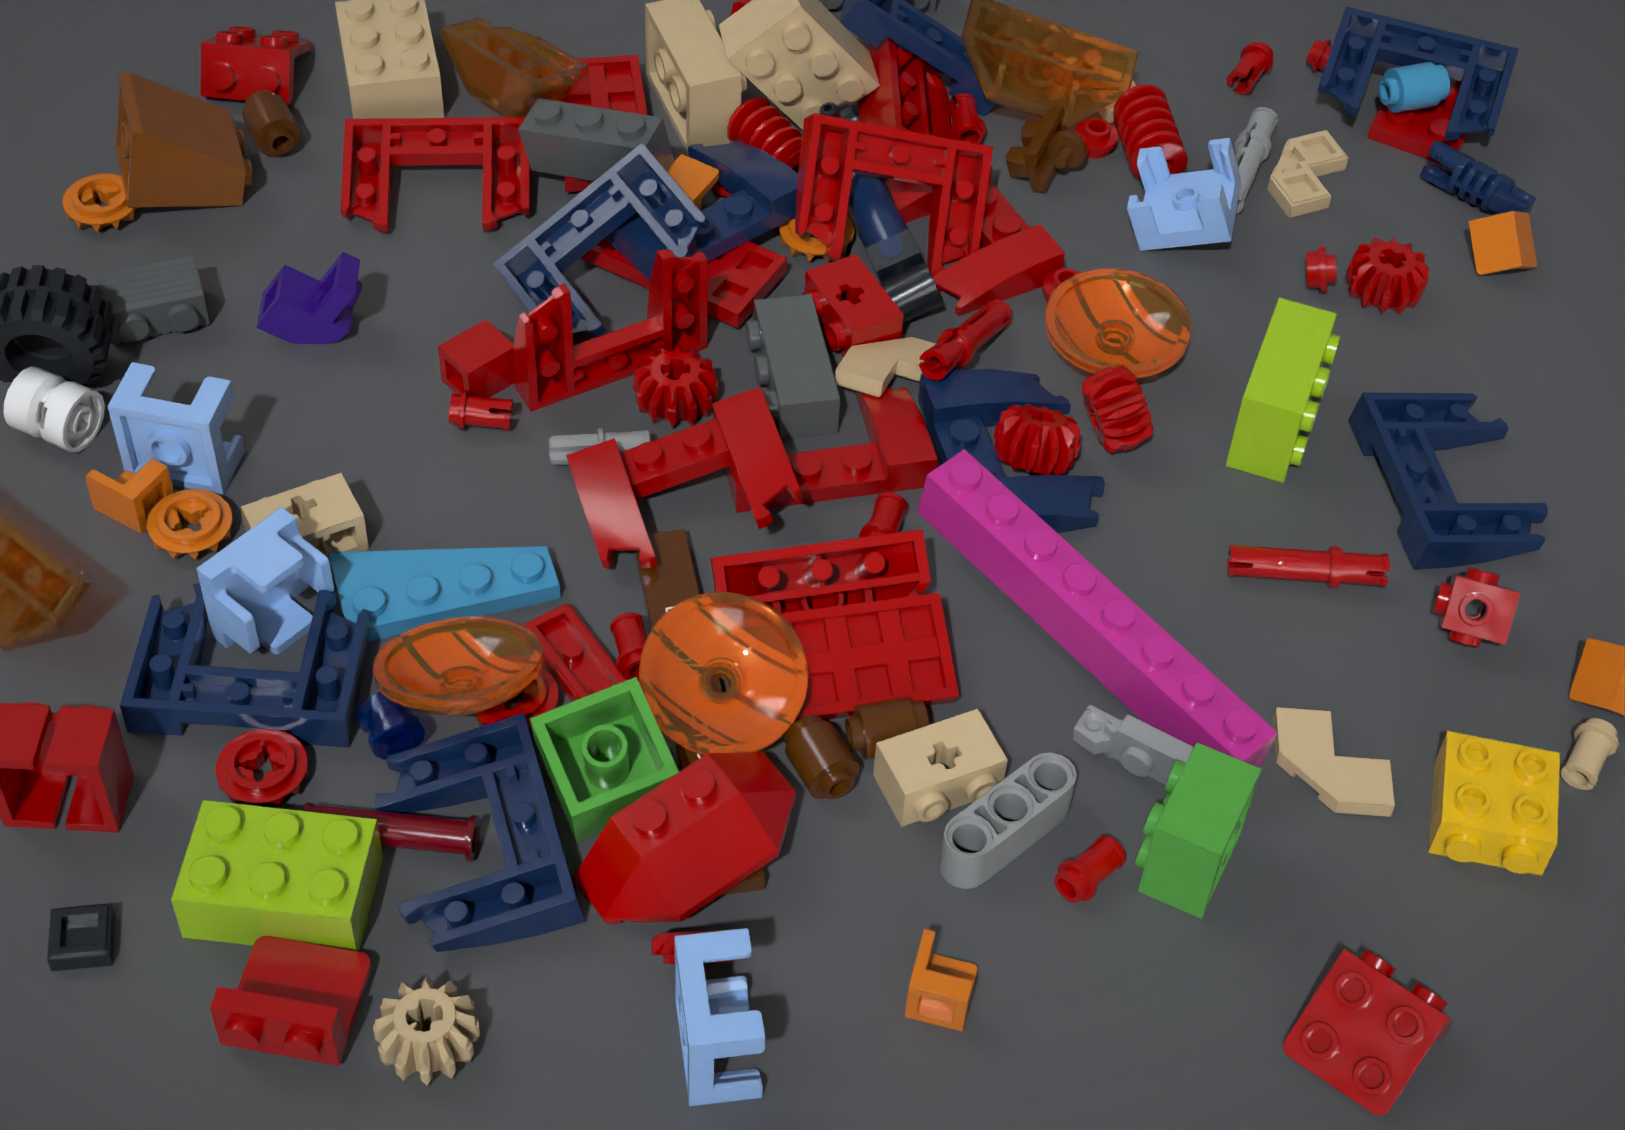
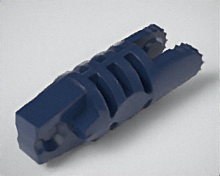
[1420,141,1536,215]

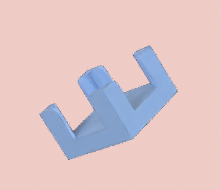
[1127,138,1242,251]
[108,362,245,495]
[674,928,765,1106]

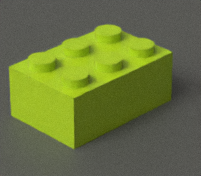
[1226,297,1341,483]
[171,800,383,952]

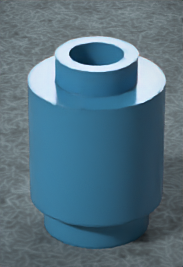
[1379,62,1450,113]

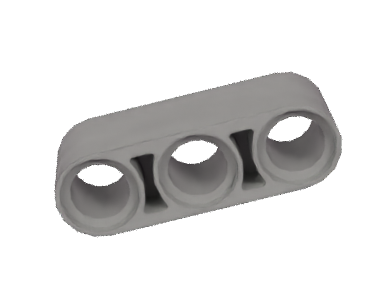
[939,752,1077,889]

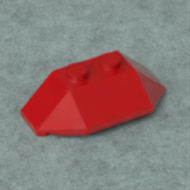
[858,36,952,139]
[710,529,931,619]
[573,752,797,924]

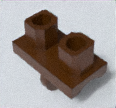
[1006,107,1087,192]

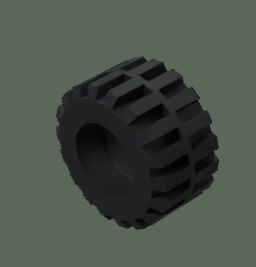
[0,265,115,387]

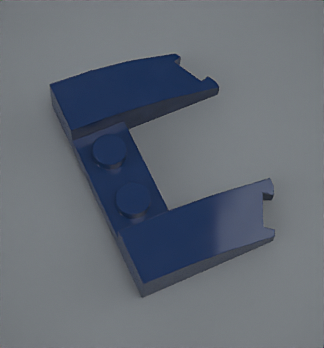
[840,0,1013,116]
[1318,7,1519,140]
[605,140,798,281]
[493,143,710,337]
[918,369,1105,533]
[1348,392,1548,570]
[120,583,370,748]
[374,713,585,952]

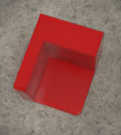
[438,320,514,398]

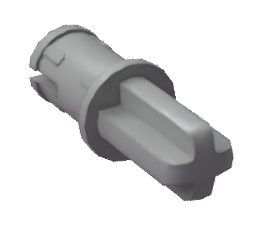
[549,428,650,465]

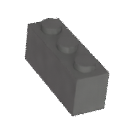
[518,98,674,181]
[746,294,840,440]

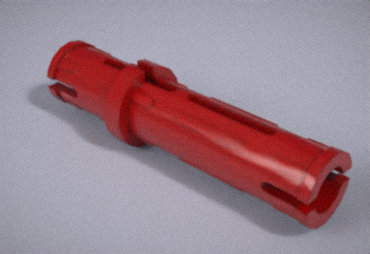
[919,299,1013,380]
[1227,543,1390,588]

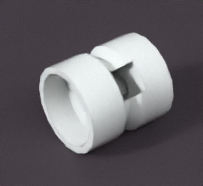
[3,366,105,452]

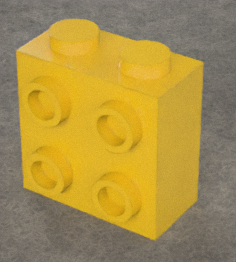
[1428,731,1560,876]

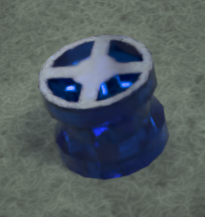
[356,689,425,760]

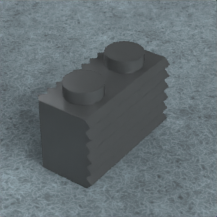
[95,256,210,345]

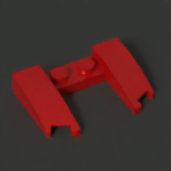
[795,113,993,276]
[340,117,531,232]
[885,140,1065,316]
[513,250,708,412]
[713,386,938,513]
[566,387,802,568]

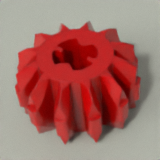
[1346,237,1429,315]
[633,344,718,429]
[1081,365,1153,454]
[993,404,1081,475]

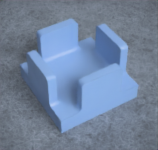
[196,507,334,655]

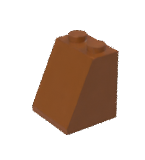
[115,72,252,207]

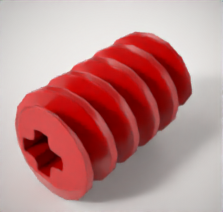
[1113,84,1188,181]
[727,98,802,173]

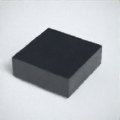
[47,903,115,971]

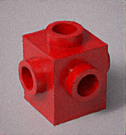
[1432,567,1521,647]

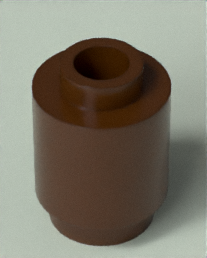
[243,90,301,157]
[845,696,930,760]
[784,715,859,799]

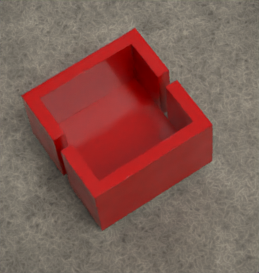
[0,702,134,833]

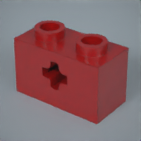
[801,254,904,358]

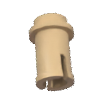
[1561,718,1619,790]

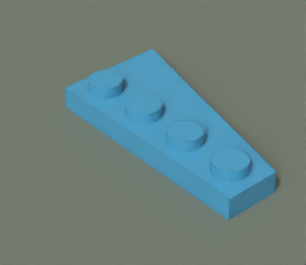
[328,546,561,642]

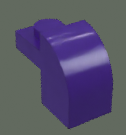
[256,252,362,344]

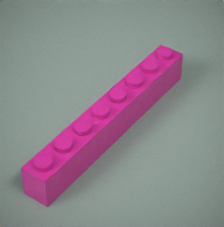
[917,449,1278,767]

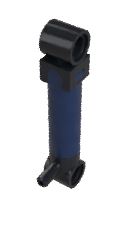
[818,100,943,323]

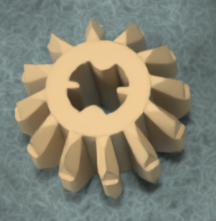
[373,975,480,1086]

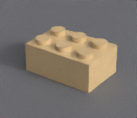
[335,0,444,119]
[645,0,747,154]
[719,0,880,130]

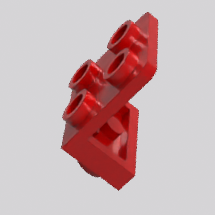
[200,26,311,105]
[210,936,372,1066]
[1283,949,1454,1116]

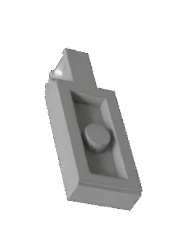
[1073,705,1194,785]

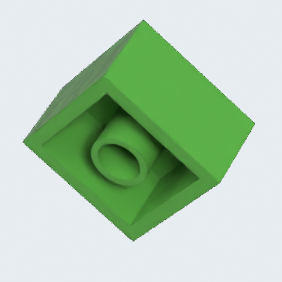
[530,677,679,842]
[1135,742,1262,919]

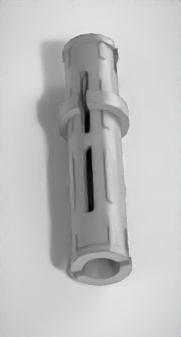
[1235,107,1279,214]

